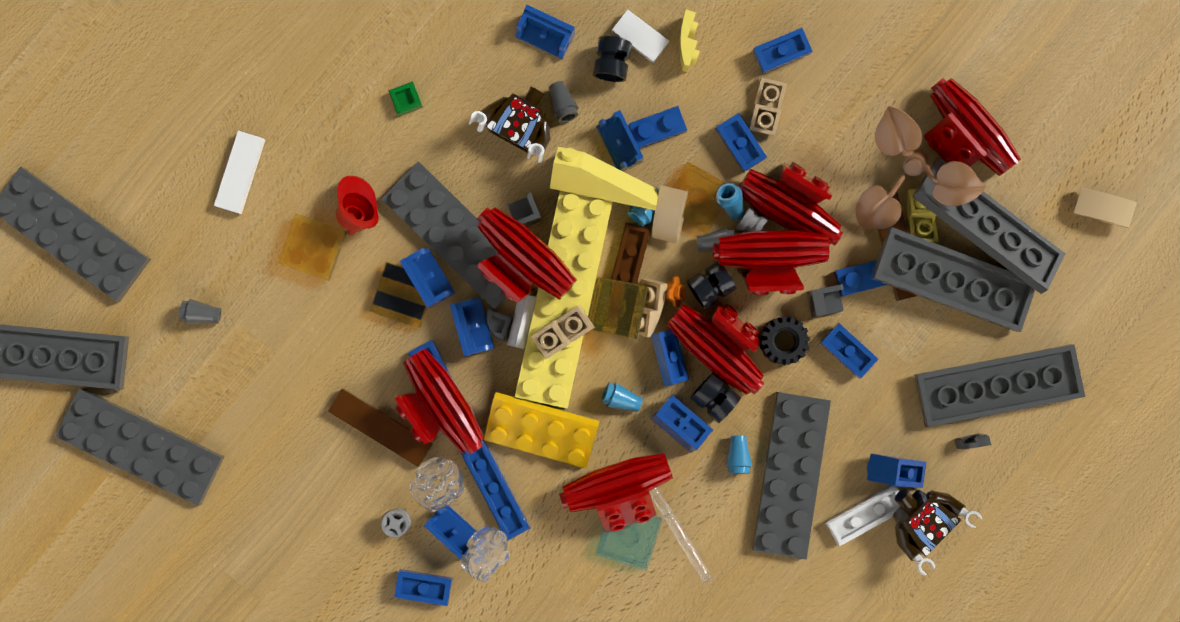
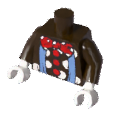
[468,87,551,163]
[893,489,982,576]

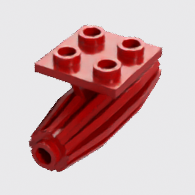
[923,78,1021,176]
[739,162,843,246]
[477,207,577,303]
[712,230,830,295]
[666,302,764,395]
[395,348,485,455]
[559,453,673,532]

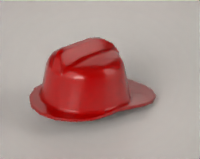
[336,175,379,235]

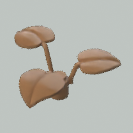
[856,106,985,229]

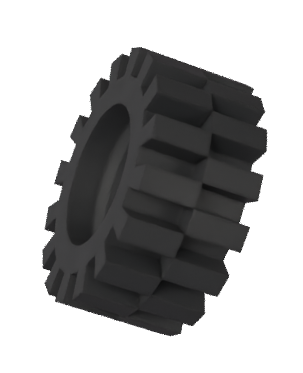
[759,317,810,365]

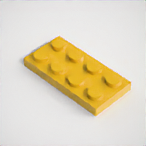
[484,392,600,469]

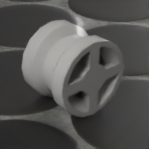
[736,206,768,232]
[381,508,411,538]

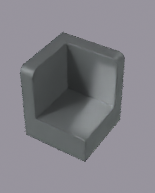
[508,192,542,227]
[807,284,844,317]

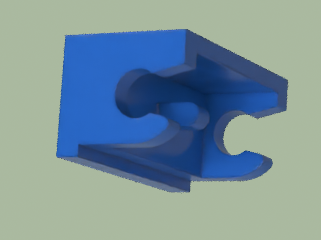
[515,5,575,60]
[596,110,644,172]
[400,247,455,308]
[450,298,495,357]
[650,395,713,453]
[424,502,484,562]

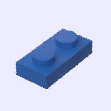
[752,28,813,74]
[629,106,687,149]
[715,113,767,173]
[834,260,887,297]
[819,323,878,379]
[651,330,689,387]
[394,569,453,606]

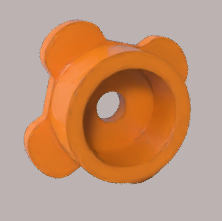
[665,276,686,308]

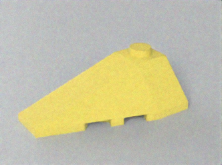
[550,147,659,210]

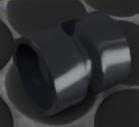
[593,36,632,82]
[686,261,737,310]
[690,372,741,423]

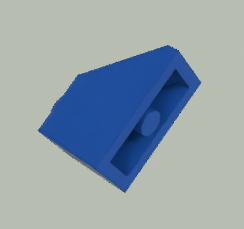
[867,454,927,488]

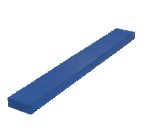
[408,340,531,541]

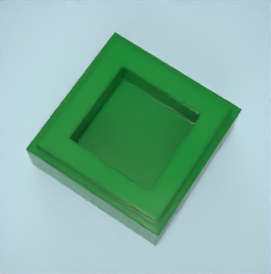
[388,81,423,116]

